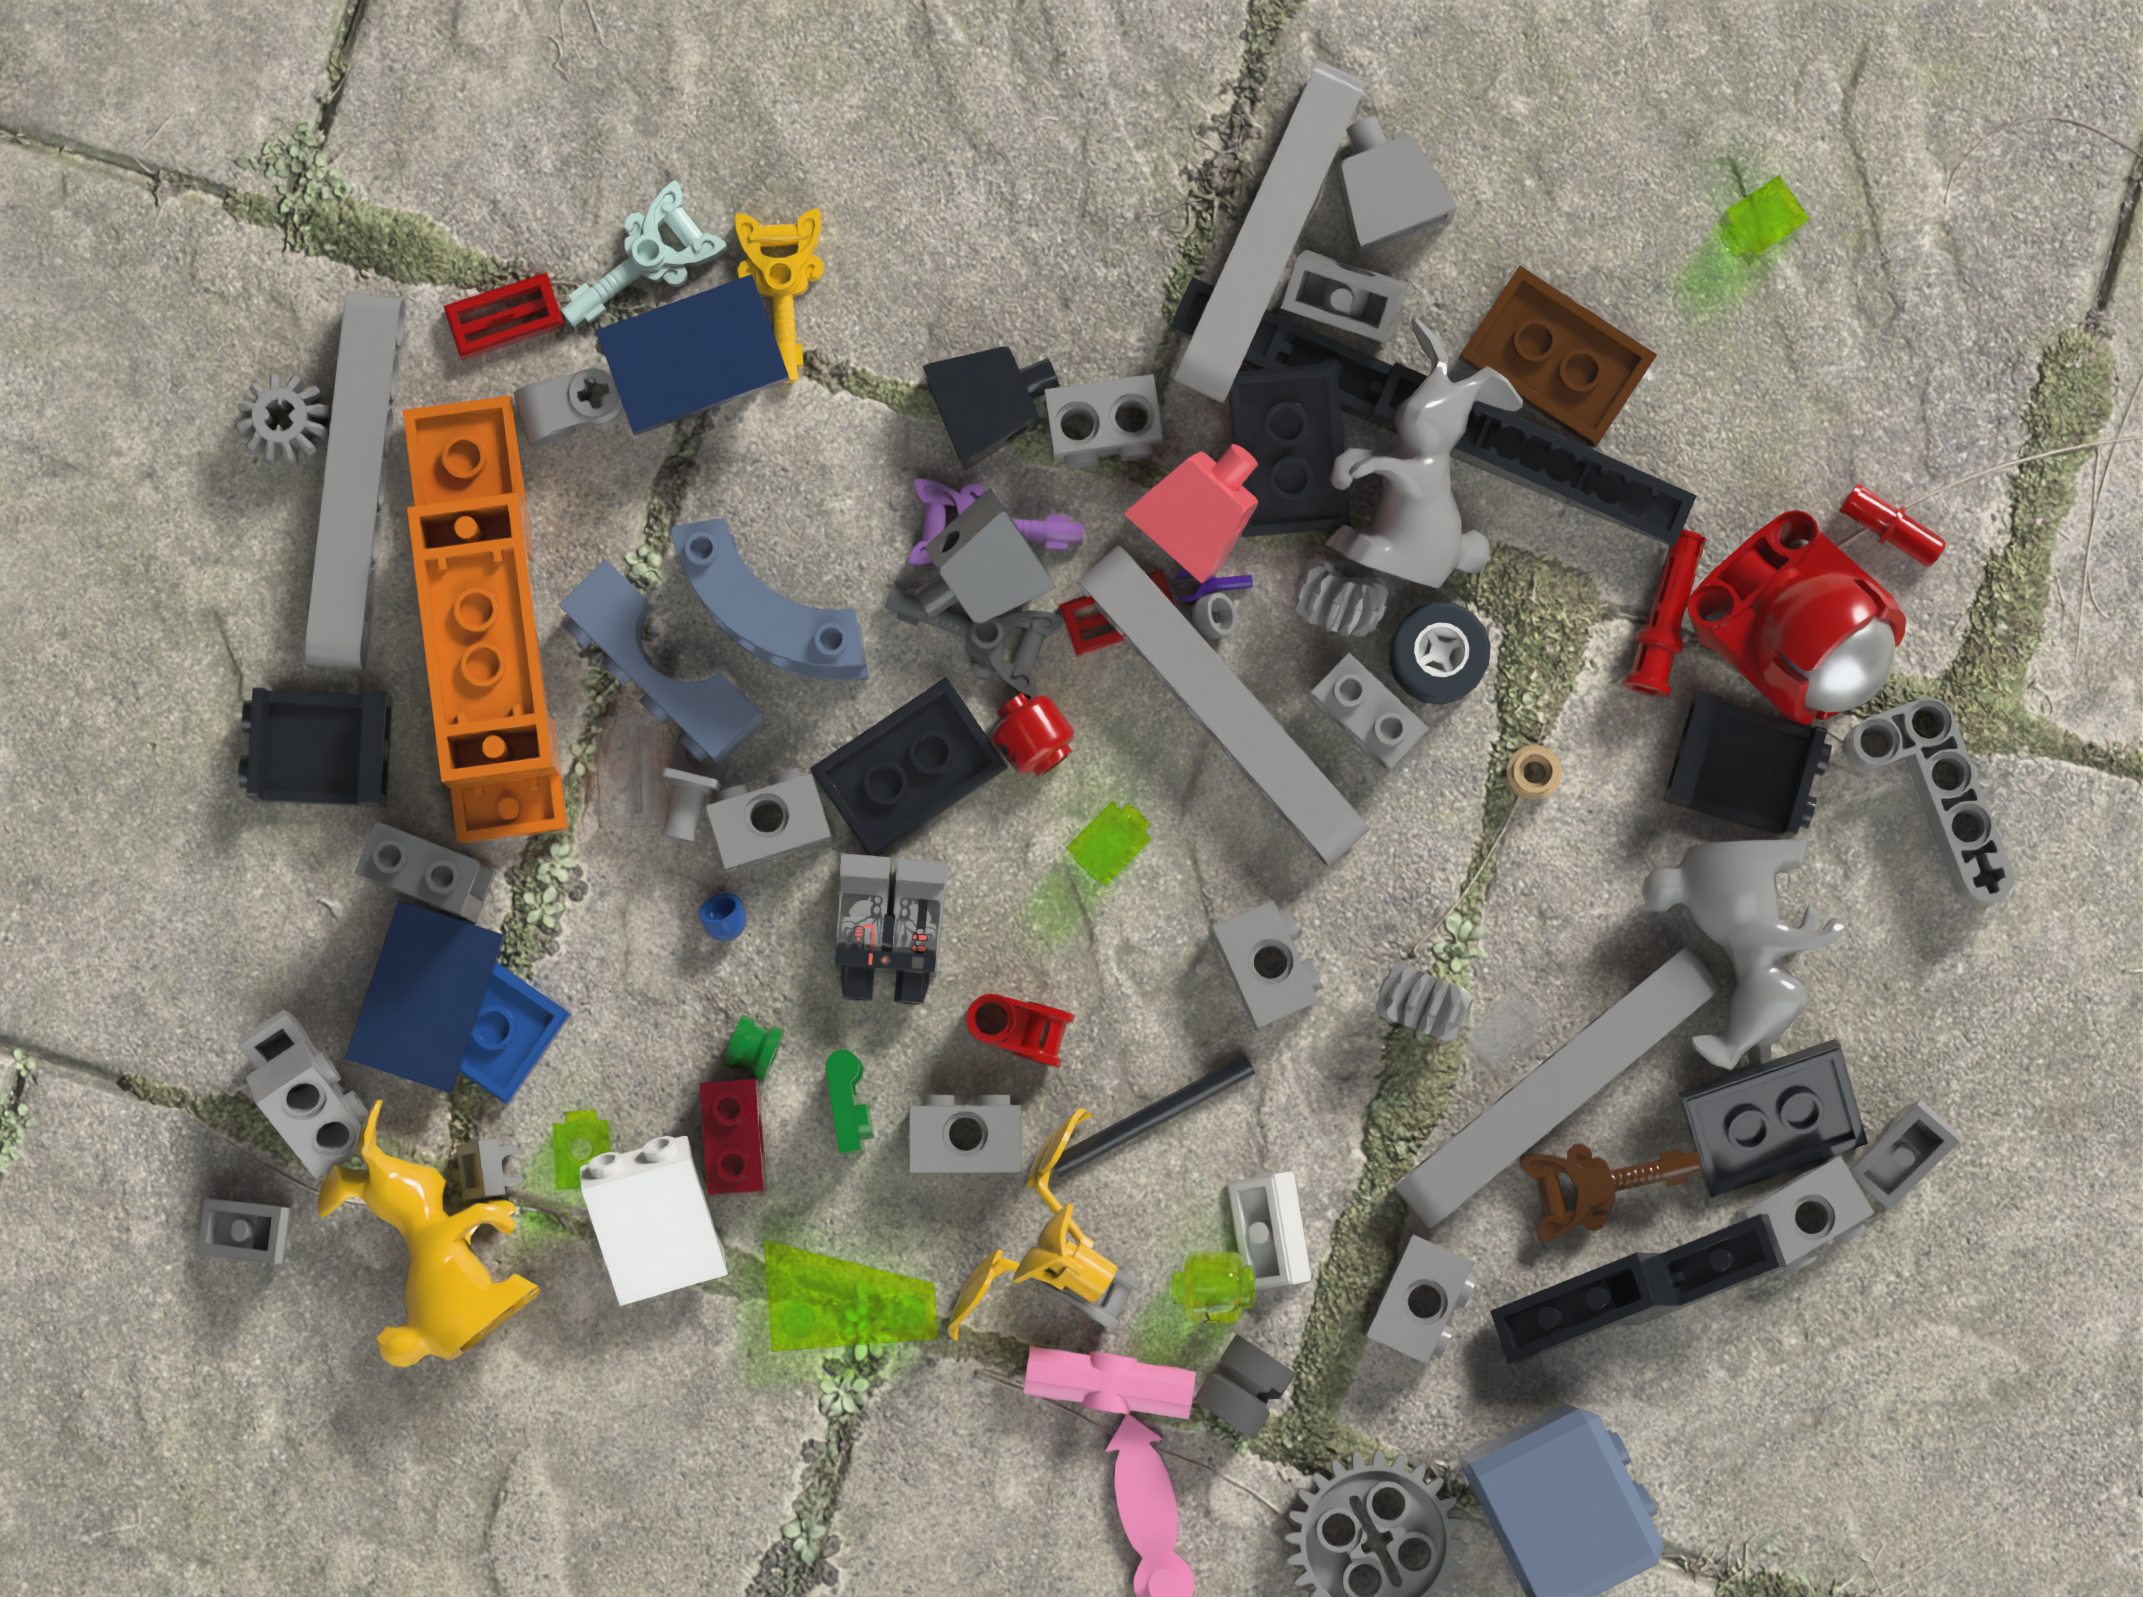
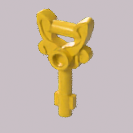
[735,208,824,383]

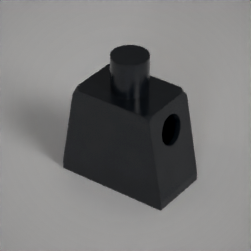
[922,346,1060,470]

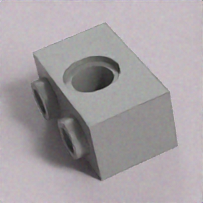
[1281,250,1410,343]
[705,768,834,873]
[1211,900,1323,1031]
[909,1095,1022,1174]
[1737,1155,1875,1274]
[1363,1234,1477,1365]

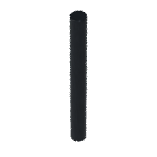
[1054,1055,1255,1177]

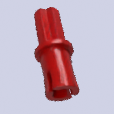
[1839,482,1946,567]

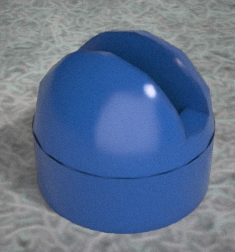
[699,893,746,942]

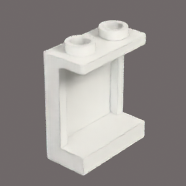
[580,1136,728,1306]

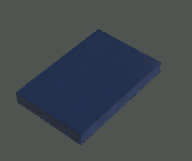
[596,274,790,436]
[344,900,506,1094]

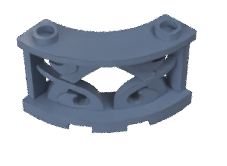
[671,518,869,682]

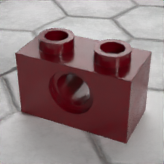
[700,1079,768,1196]

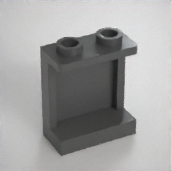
[355,822,497,923]

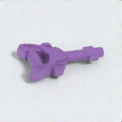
[908,479,1084,567]

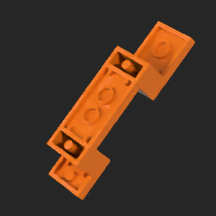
[402,395,569,845]

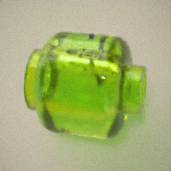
[1172,1251,1255,1323]

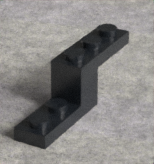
[1490,1214,1787,1364]

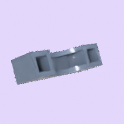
[558,559,766,766]

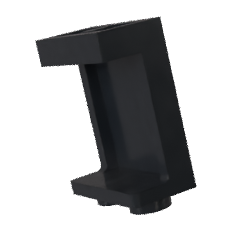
[238,687,393,808]
[1663,690,1832,839]

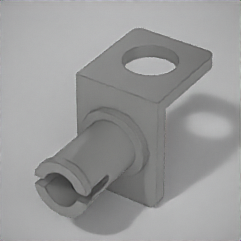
[661,728,730,843]

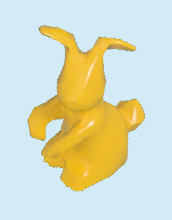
[317,1100,542,1367]

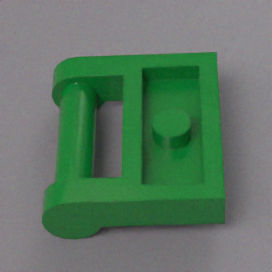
[825,1050,874,1155]

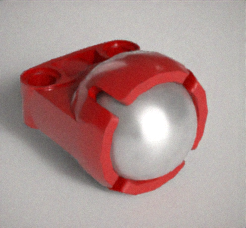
[1687,510,1906,725]

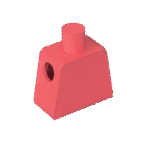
[1124,444,1258,583]

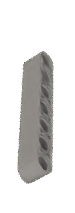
[1173,60,1367,403]
[305,292,406,670]
[1076,546,1369,867]
[1393,944,1722,1230]

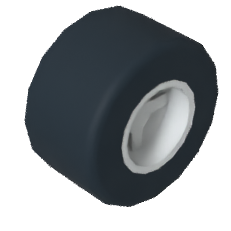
[1389,601,1491,705]

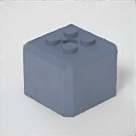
[1458,1404,1664,1597]

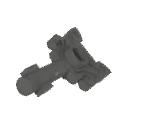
[885,587,1064,698]

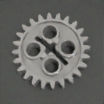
[1284,1449,1467,1597]

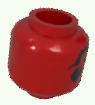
[992,693,1074,777]

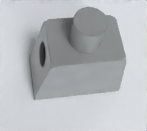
[1337,116,1457,257]

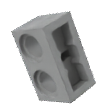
[1045,374,1163,469]
[1308,653,1430,775]
[246,1040,368,1180]

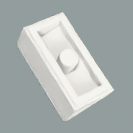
[1227,1172,1311,1292]

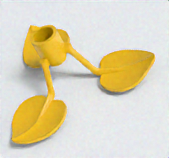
[948,1108,1118,1341]

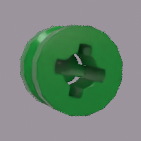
[723,1015,785,1082]

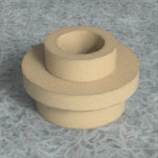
[1506,745,1562,801]

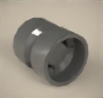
[1194,1334,1296,1439]

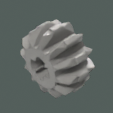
[236,373,331,467]
[1292,555,1389,637]
[1376,964,1472,1042]

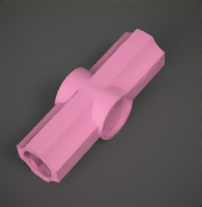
[1023,1346,1196,1419]

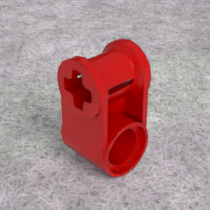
[965,993,1075,1068]

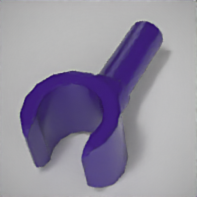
[1175,569,1253,605]

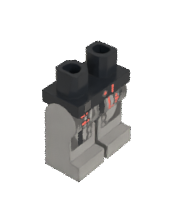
[835,853,949,1006]

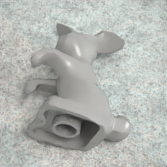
[1325,319,1523,588]
[1642,839,1846,1070]

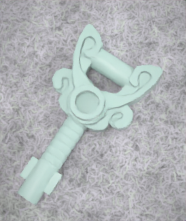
[561,180,727,327]

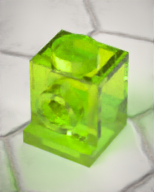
[552,1109,614,1191]

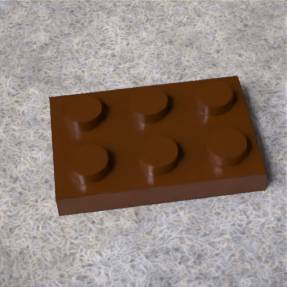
[1458,265,1657,448]

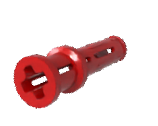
[1622,529,1707,698]

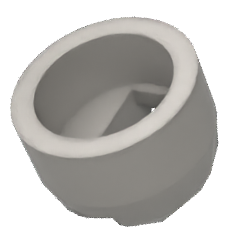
[1189,592,1237,639]

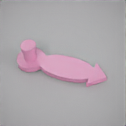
[1105,1414,1194,1597]

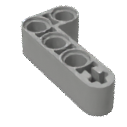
[1844,697,2014,906]

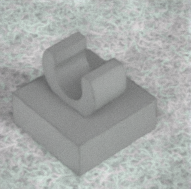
[456,1139,523,1201]

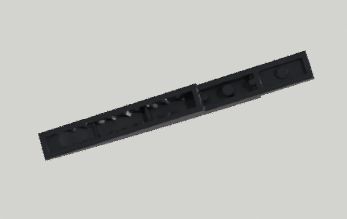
[1169,277,1697,547]

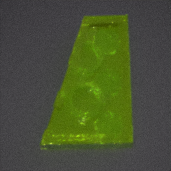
[763,1240,939,1352]

